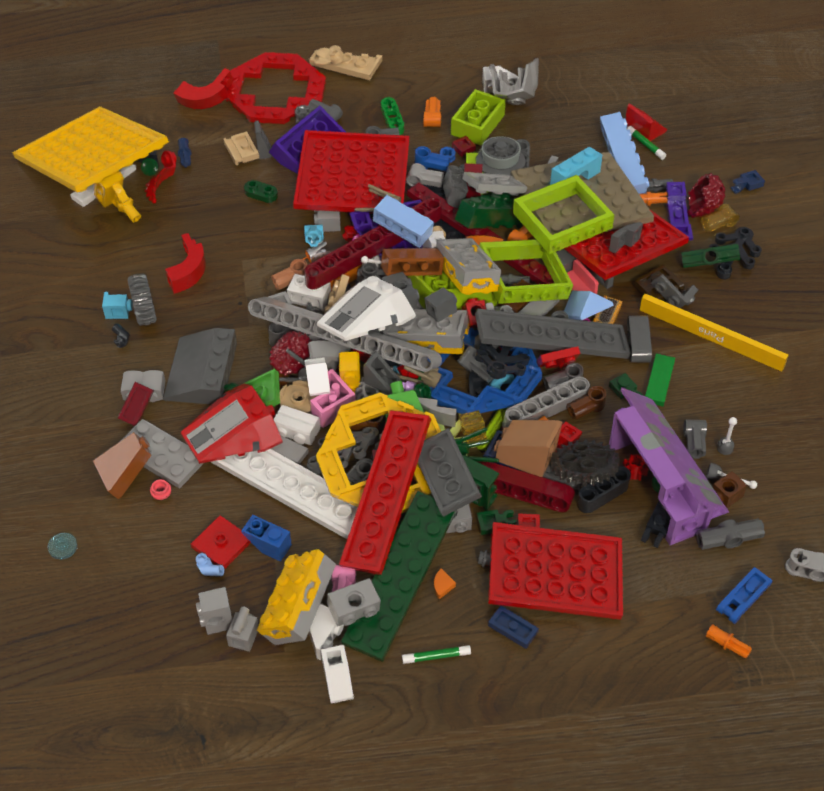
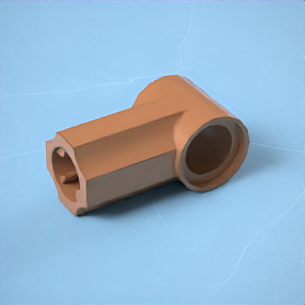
[271,259,307,290]

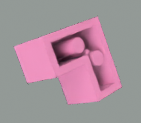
[310,369,356,428]

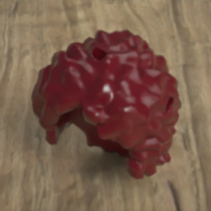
[687,173,726,218]
[269,331,312,376]

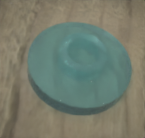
[48,533,77,560]

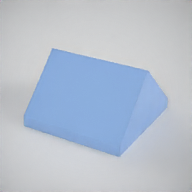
[564,290,614,320]

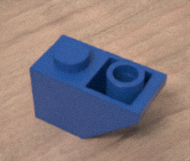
[241,515,292,562]

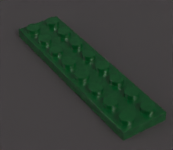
[341,491,457,662]

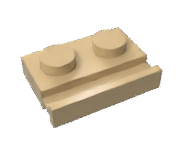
[223,132,259,165]

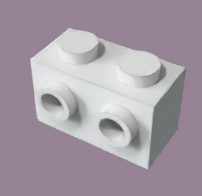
[287,274,331,311]

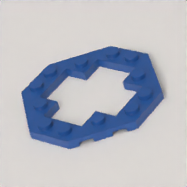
[427,328,542,416]

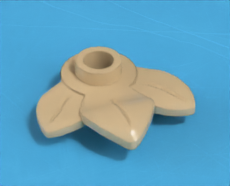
[314,46,344,65]

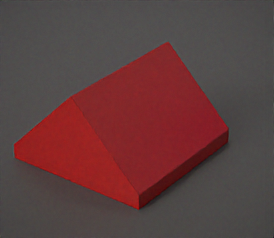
[625,103,668,141]

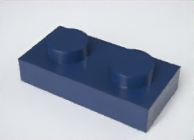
[488,606,539,649]

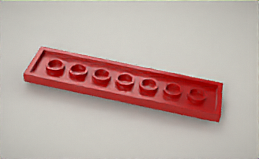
[339,410,431,575]

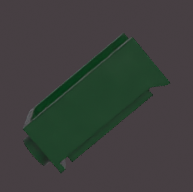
[462,455,499,511]

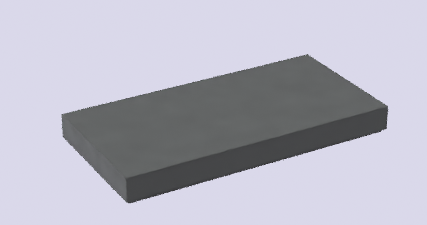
[418,428,482,516]

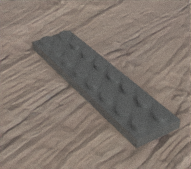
[475,309,631,359]

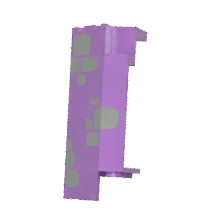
[608,387,729,545]

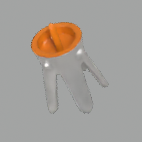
[303,241,331,263]

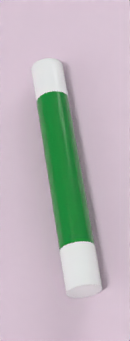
[627,126,666,160]
[402,645,471,664]

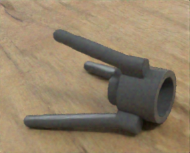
[279,349,308,382]

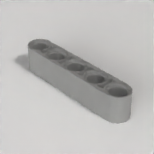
[502,377,590,429]

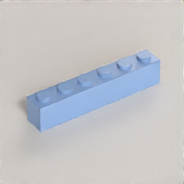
[600,112,649,194]

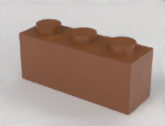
[381,248,444,276]

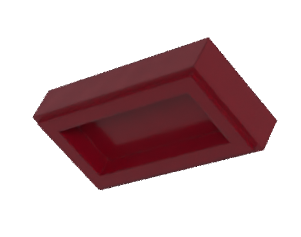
[118,382,154,426]

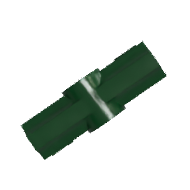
[681,243,740,268]

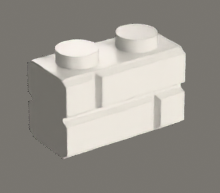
[273,405,321,445]

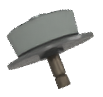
[476,136,525,175]

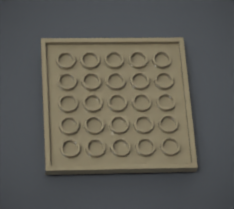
[511,152,654,235]

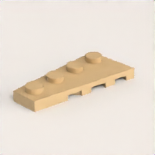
[309,50,382,80]

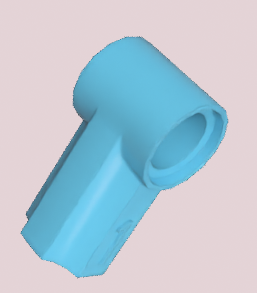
[304,225,324,247]

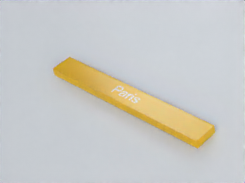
[640,294,788,372]

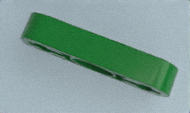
[381,97,404,135]

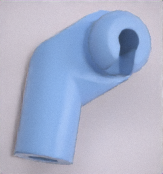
[195,553,224,576]

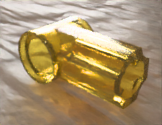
[701,203,740,232]

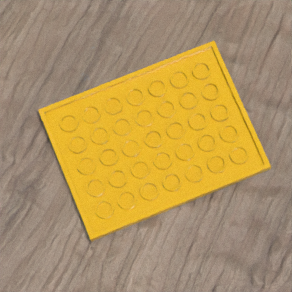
[13,107,169,193]

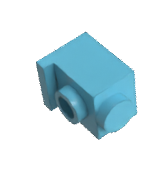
[102,292,133,319]

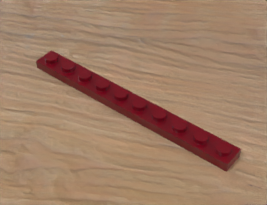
[407,182,555,285]

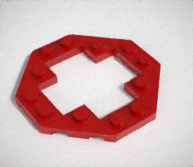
[225,52,326,124]

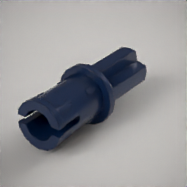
[178,138,192,168]

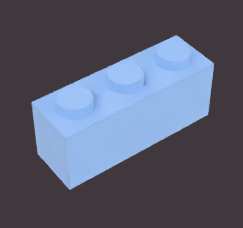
[373,195,434,248]

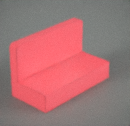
[567,259,599,294]

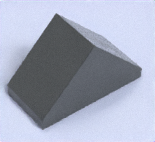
[364,351,402,395]

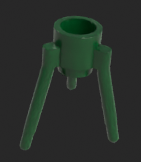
[455,428,499,463]

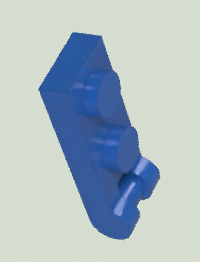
[716,567,773,624]

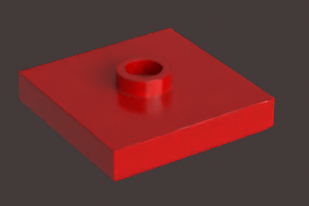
[191,515,251,570]

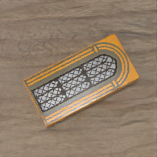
[593,296,622,324]

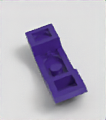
[666,182,693,240]

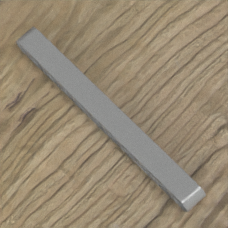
[248,297,442,372]

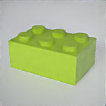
[451,89,505,146]

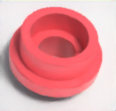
[150,479,172,500]

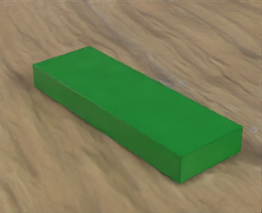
[645,353,675,407]

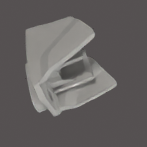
[489,58,539,105]

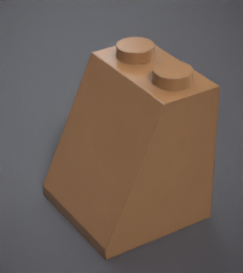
[494,420,563,477]

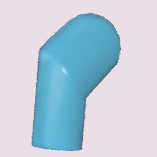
[489,374,514,390]

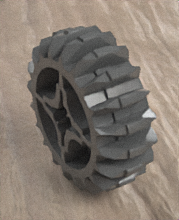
[128,274,156,326]

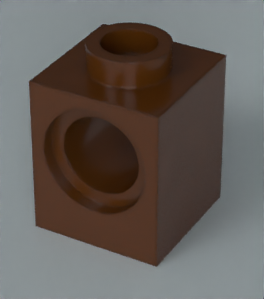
[713,471,747,508]

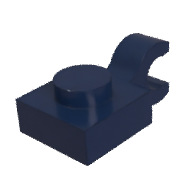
[731,170,765,193]

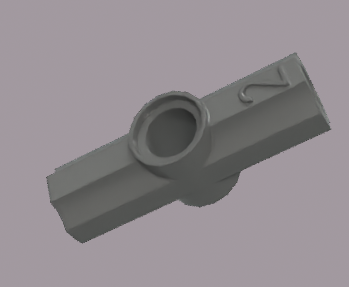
[696,518,765,550]

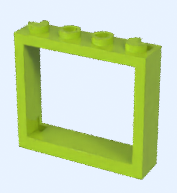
[513,175,614,254]
[479,240,573,304]

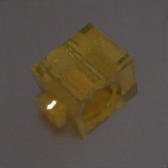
[459,410,487,444]

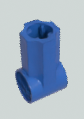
[414,146,450,171]

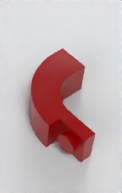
[174,68,234,109]
[165,233,206,294]

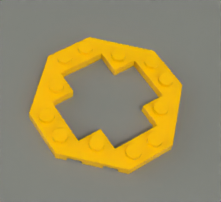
[316,393,441,514]

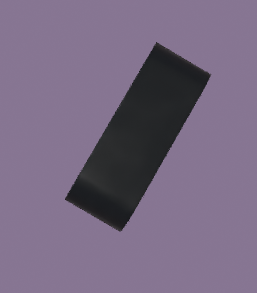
[577,466,631,513]

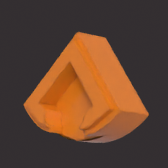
[434,568,456,599]

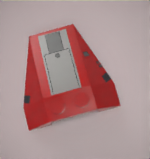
[181,383,283,464]

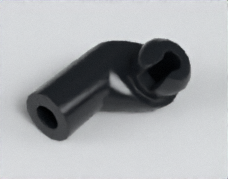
[112,324,130,348]

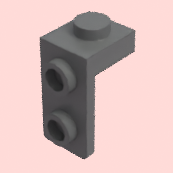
[651,274,698,308]

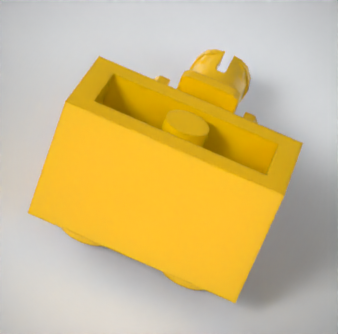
[94,171,141,223]

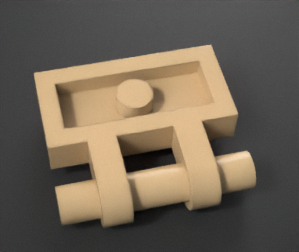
[324,274,349,314]

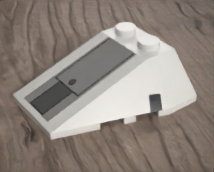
[317,276,416,341]

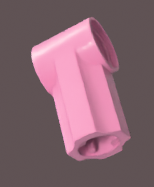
[332,565,356,592]

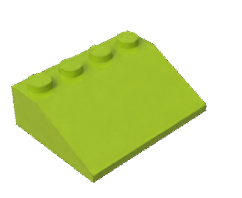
[408,270,497,310]

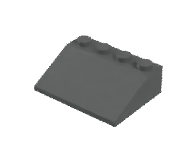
[163,328,237,405]

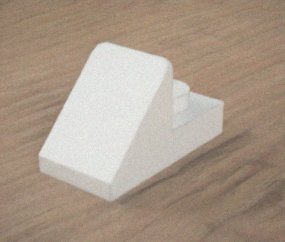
[305,357,330,396]

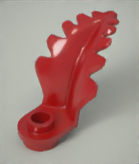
[145,150,176,204]

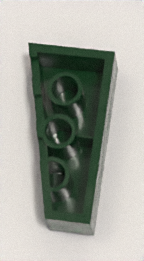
[455,192,524,228]

